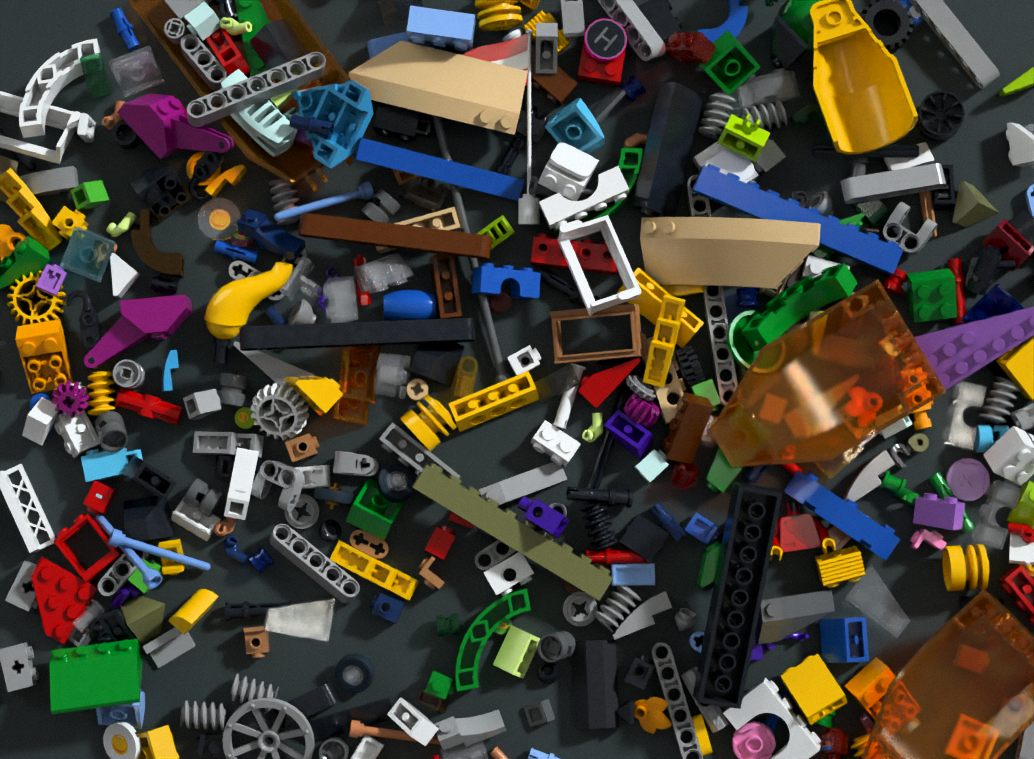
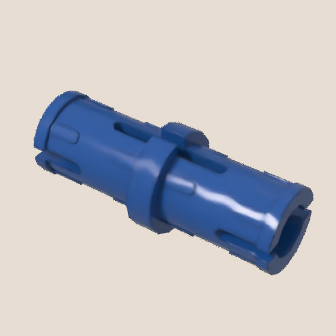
[109,8,141,52]
[214,240,259,264]

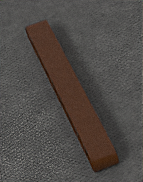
[298,213,492,259]

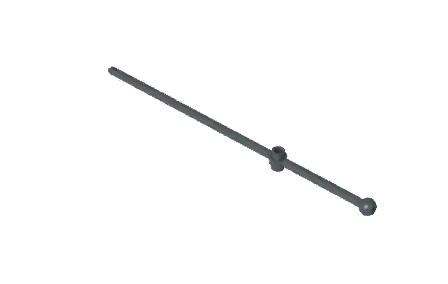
[432,115,511,384]

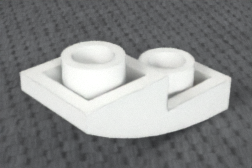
[884,142,935,171]

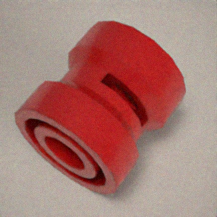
[881,268,908,296]

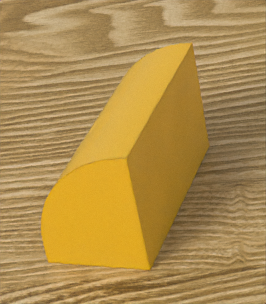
[169,589,218,635]

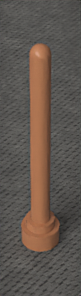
[349,720,441,745]

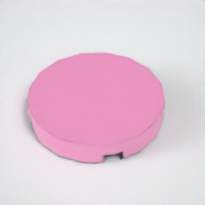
[732,721,776,759]

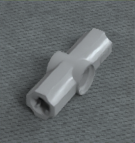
[680,666,729,733]

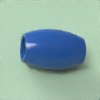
[383,290,436,321]

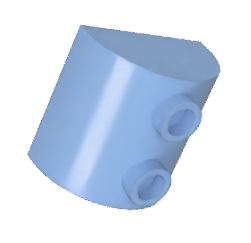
[96,691,145,729]

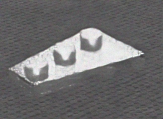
[844,564,910,638]
[263,598,336,641]

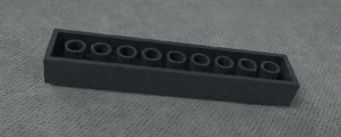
[693,482,782,709]

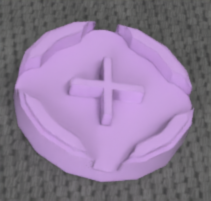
[946,458,990,501]

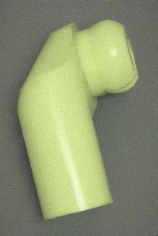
[220,17,252,36]
[106,212,137,237]
[582,413,604,442]

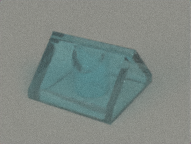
[60,226,116,282]

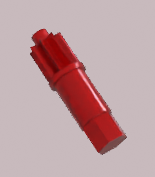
[353,254,371,306]

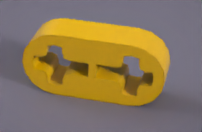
[691,714,713,756]

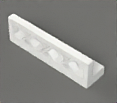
[0,464,56,553]

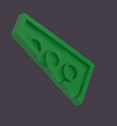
[235,0,270,77]

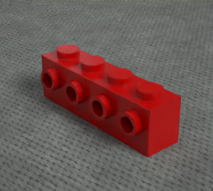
[530,234,617,275]
[1000,565,1034,626]

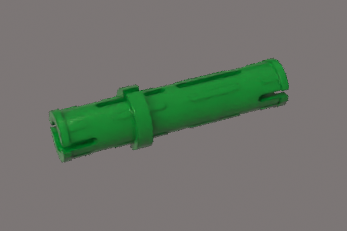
[928,472,975,534]

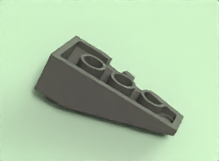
[755,589,835,645]

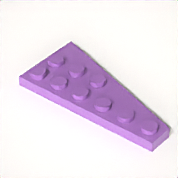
[904,306,1034,393]

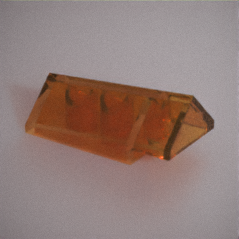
[332,346,380,425]

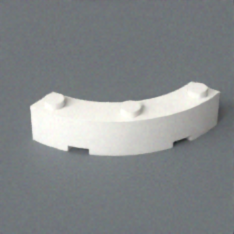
[19,38,102,138]

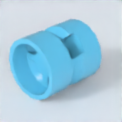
[974,425,1009,453]

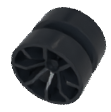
[916,90,965,142]

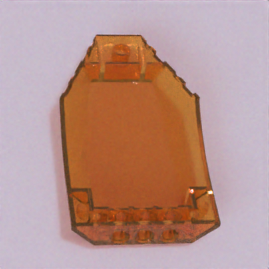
[710,279,947,467]
[861,589,1034,759]

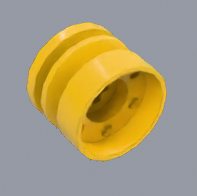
[475,0,523,31]
[400,394,457,452]
[942,544,989,591]

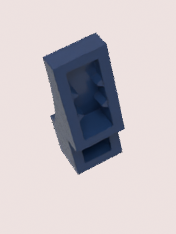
[237,209,306,260]

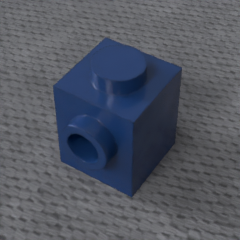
[370,593,405,623]

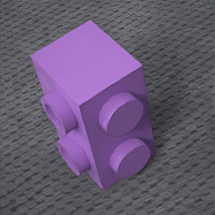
[913,493,965,530]

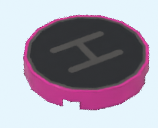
[584,18,627,61]

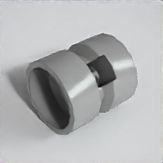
[113,359,145,390]

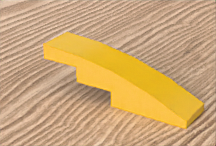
[0,167,62,251]
[643,295,686,388]
[330,540,419,600]

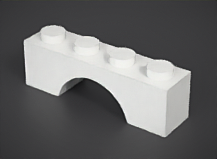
[539,166,629,230]

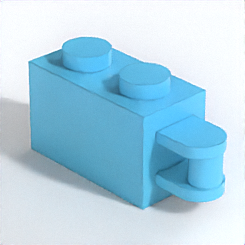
[81,447,143,483]

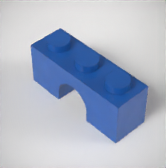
[472,263,541,300]

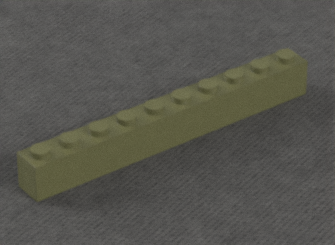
[412,463,613,601]

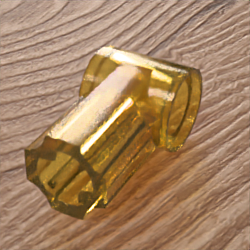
[454,356,478,398]

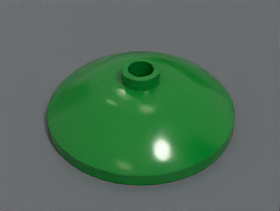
[782,0,822,52]
[727,311,784,373]

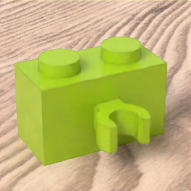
[717,114,770,162]

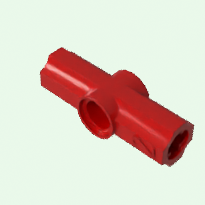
[115,388,183,425]

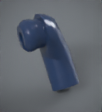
[224,535,249,565]

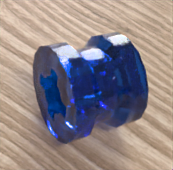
[619,75,646,103]
[736,288,758,308]
[248,546,275,573]

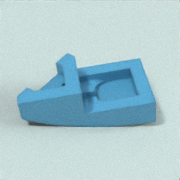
[162,350,179,393]

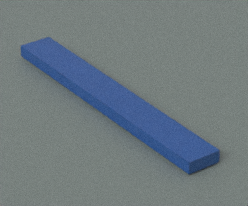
[355,137,525,201]

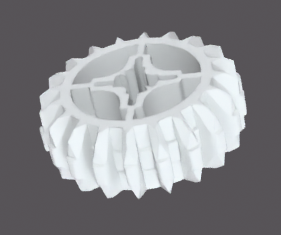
[250,383,309,440]

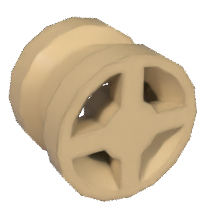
[407,379,429,401]

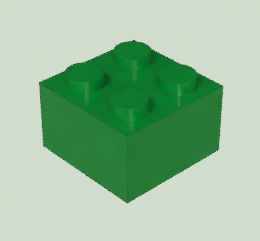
[695,30,760,96]
[906,268,957,323]

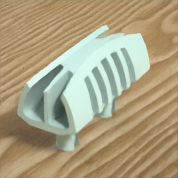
[220,69,299,157]

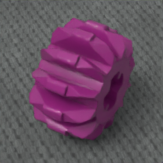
[51,380,89,418]
[623,393,662,427]

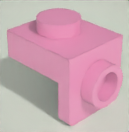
[910,529,947,551]

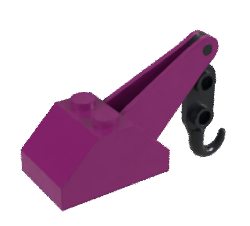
[117,94,234,201]
[66,290,192,369]

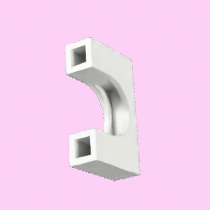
[723,677,821,759]

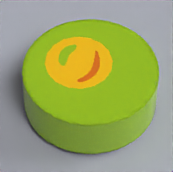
[235,407,256,429]

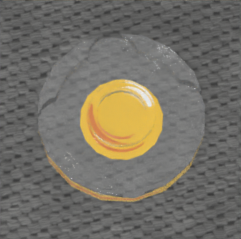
[198,198,241,241]

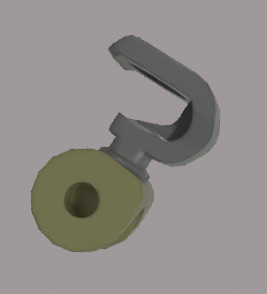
[888,433,929,469]

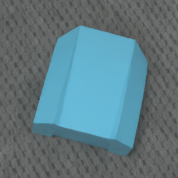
[545,98,605,155]

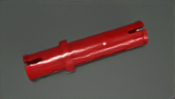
[947,258,968,324]
[586,548,650,566]

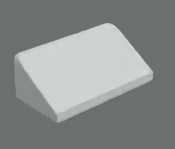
[171,498,221,541]

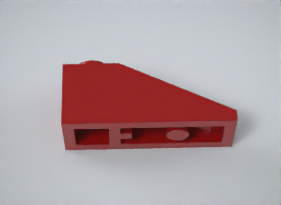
[206,27,251,75]
[578,357,642,408]

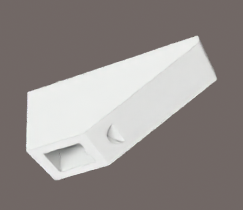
[224,447,259,520]

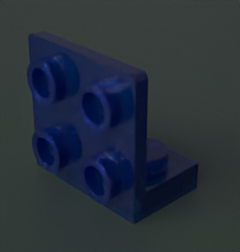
[962,284,1025,323]

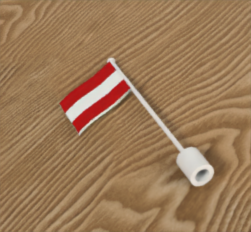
[463,29,540,225]

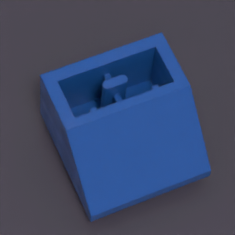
[819,617,869,663]

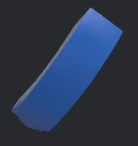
[696,0,748,55]

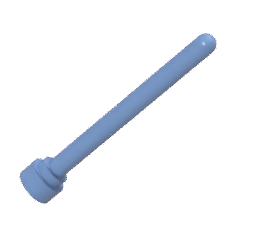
[274,182,374,221]
[95,514,163,589]
[108,528,211,571]

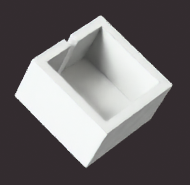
[983,426,1034,485]

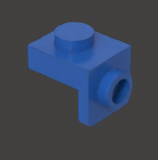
[684,512,720,545]

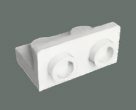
[54,409,100,458]
[530,420,581,466]

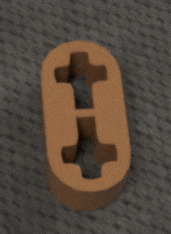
[350,530,389,559]

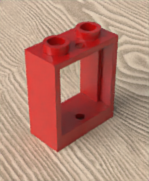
[54,513,123,582]

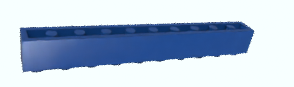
[692,164,903,275]

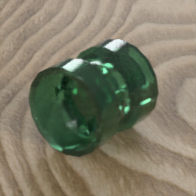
[436,613,461,637]

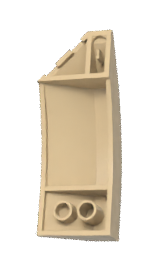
[347,40,528,135]
[640,217,821,289]

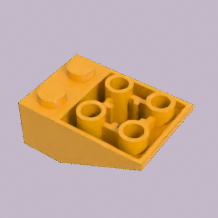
[15,319,74,394]
[844,657,922,738]

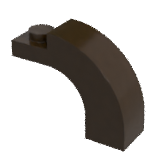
[131,209,185,277]

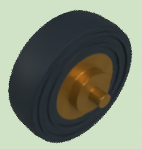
[314,483,353,509]

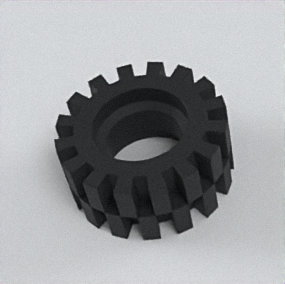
[674,345,705,388]

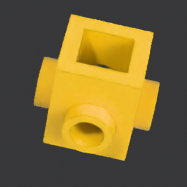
[52,206,89,241]

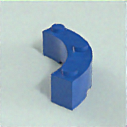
[784,470,900,561]

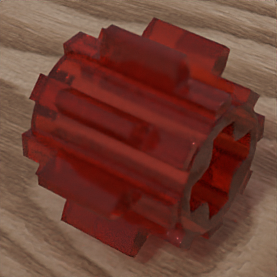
[671,462,699,490]

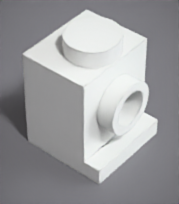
[507,345,542,376]

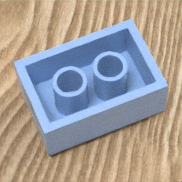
[407,6,476,52]

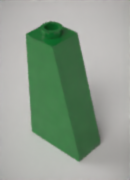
[704,405,772,493]

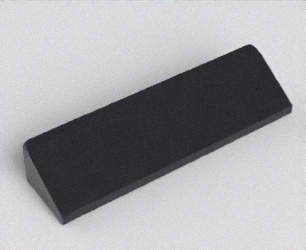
[308,697,392,741]

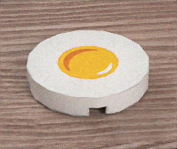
[103,721,141,759]

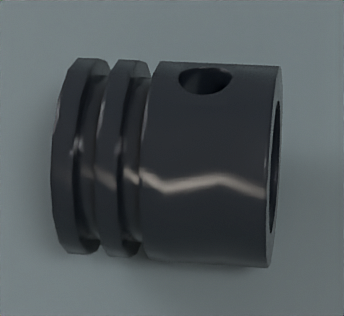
[112,120,141,150]

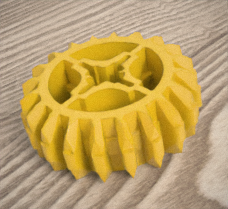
[7,271,66,325]

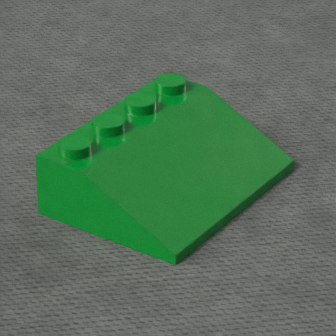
[50,639,143,714]

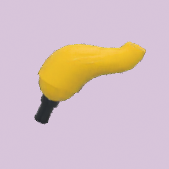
[204,262,293,364]

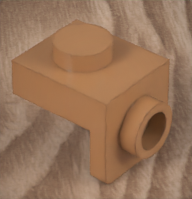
[419,556,445,590]

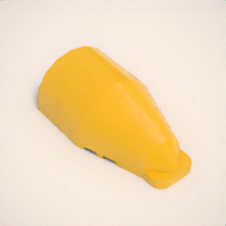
[810,0,918,154]

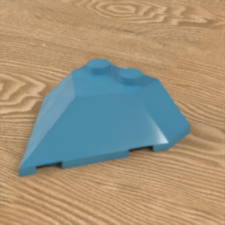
[291,80,373,168]

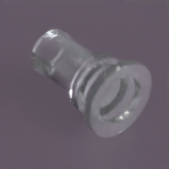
[72,599,105,633]

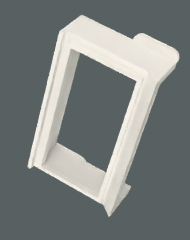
[0,91,80,164]
[557,215,641,316]

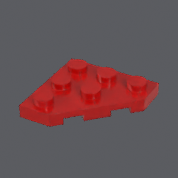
[30,556,98,644]

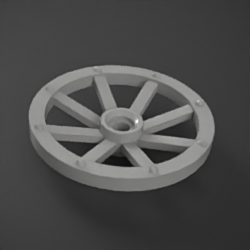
[222,698,315,759]

